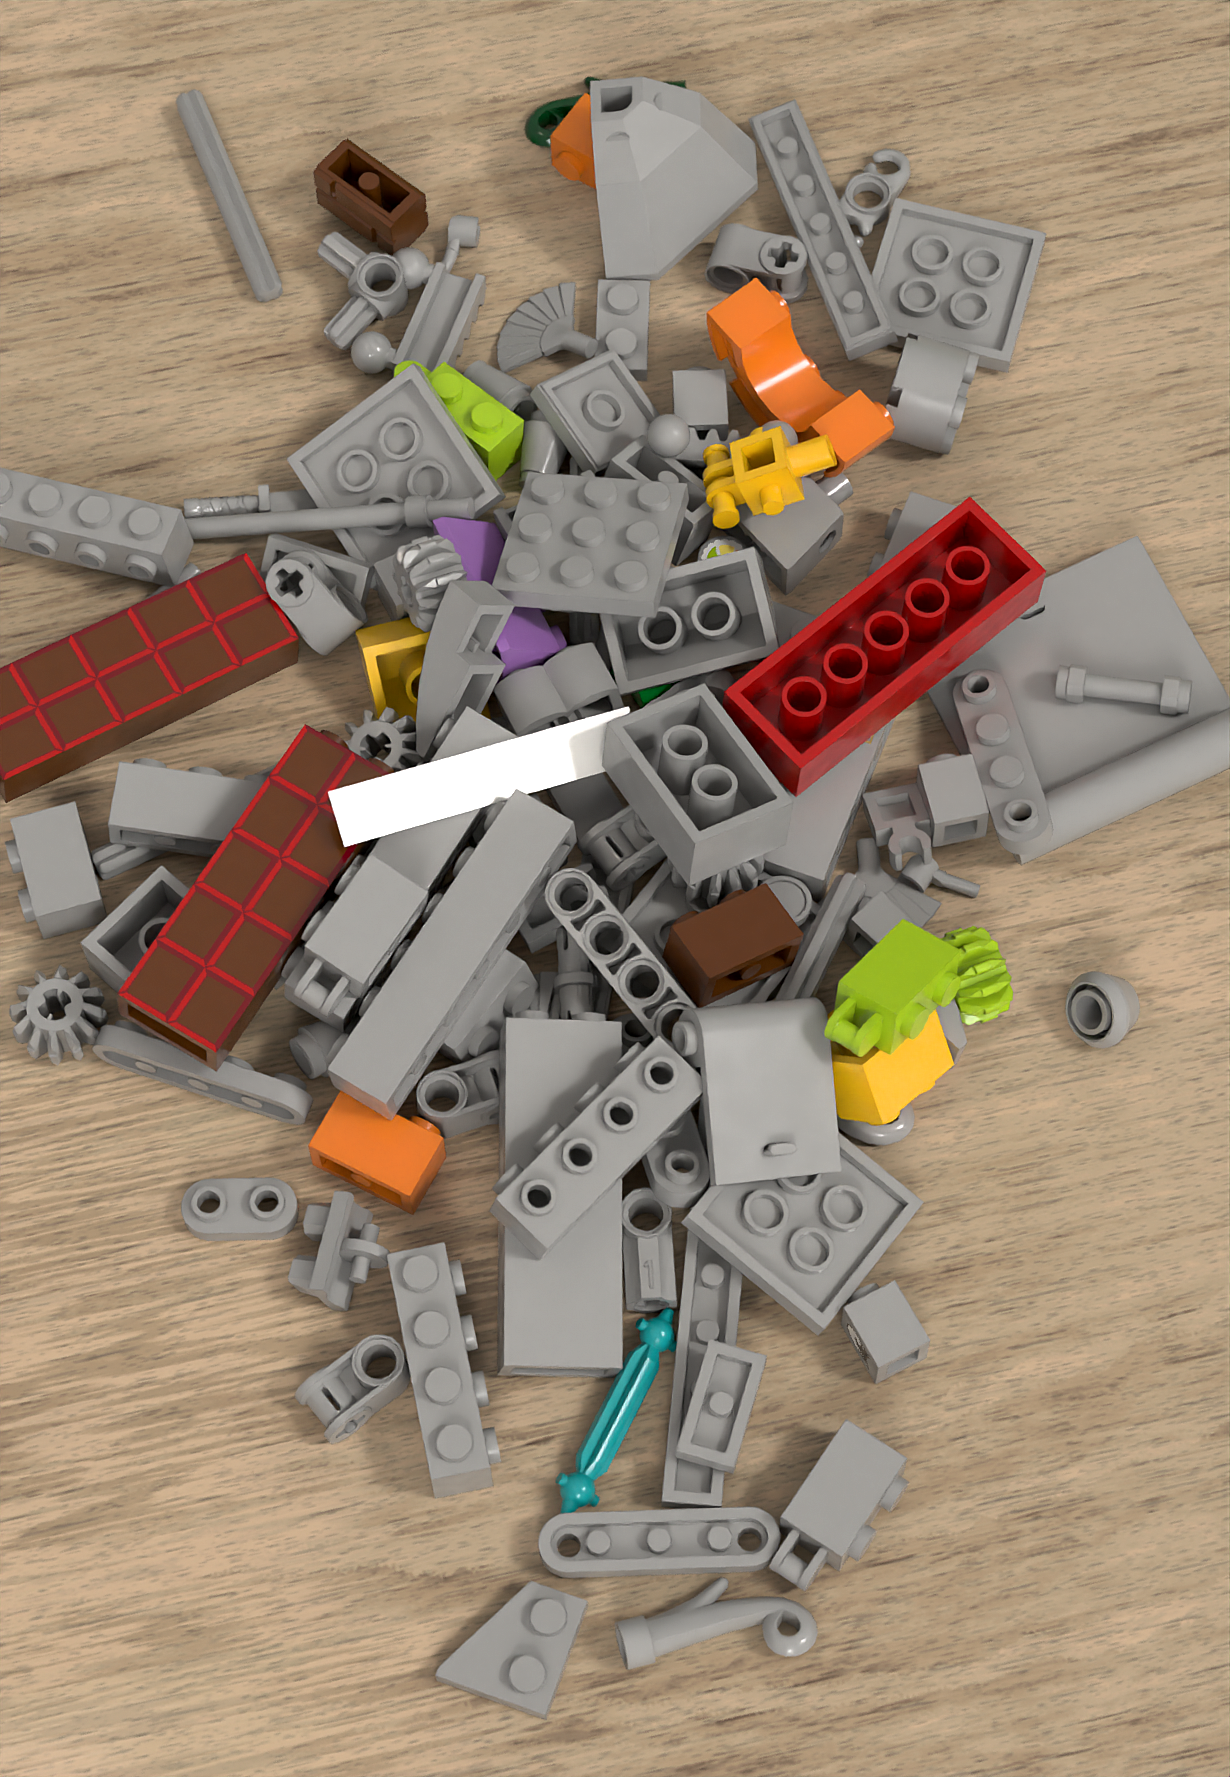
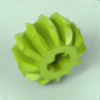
[940,926,1014,1025]

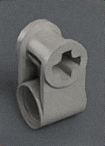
[704,223,808,304]
[265,549,368,656]
[578,805,667,891]
[416,1050,499,1139]
[295,1334,410,1444]

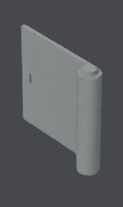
[927,535,1230,865]

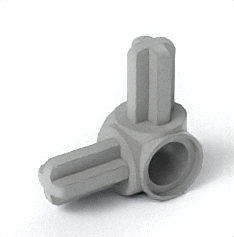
[317,232,409,350]

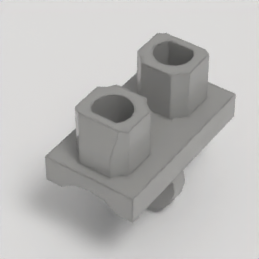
[288,1191,390,1312]

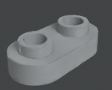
[181,1178,299,1241]

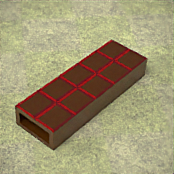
[0,552,299,803]
[117,724,395,1072]

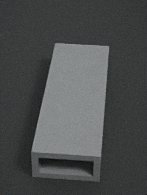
[497,1010,623,1378]

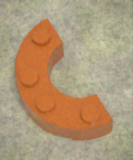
[707,278,895,478]

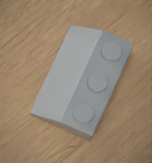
[600,547,780,696]

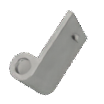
[672,997,842,1186]

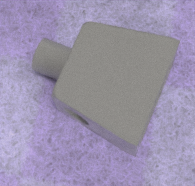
[721,473,853,596]

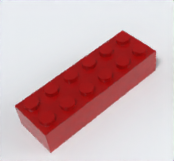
[722,497,1046,797]

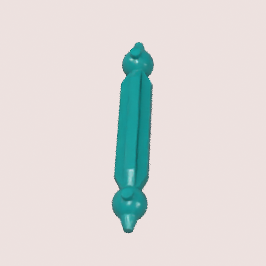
[555,1307,677,1514]

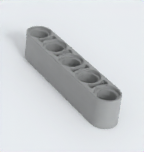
[545,868,701,1075]

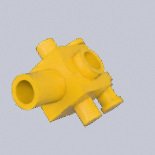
[702,426,837,529]

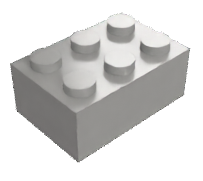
[602,683,794,886]

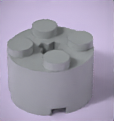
[885,333,980,455]

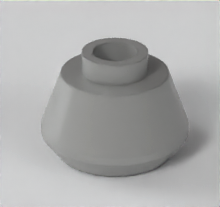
[1065,971,1140,1048]

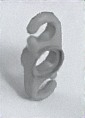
[839,148,911,248]

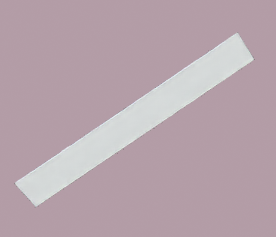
[328,706,630,847]

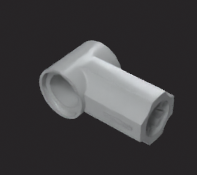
[622,1187,677,1314]

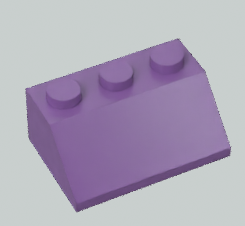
[433,517,568,685]

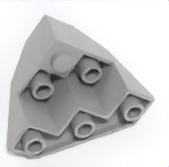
[590,77,758,281]

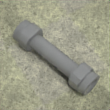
[1055,664,1192,715]

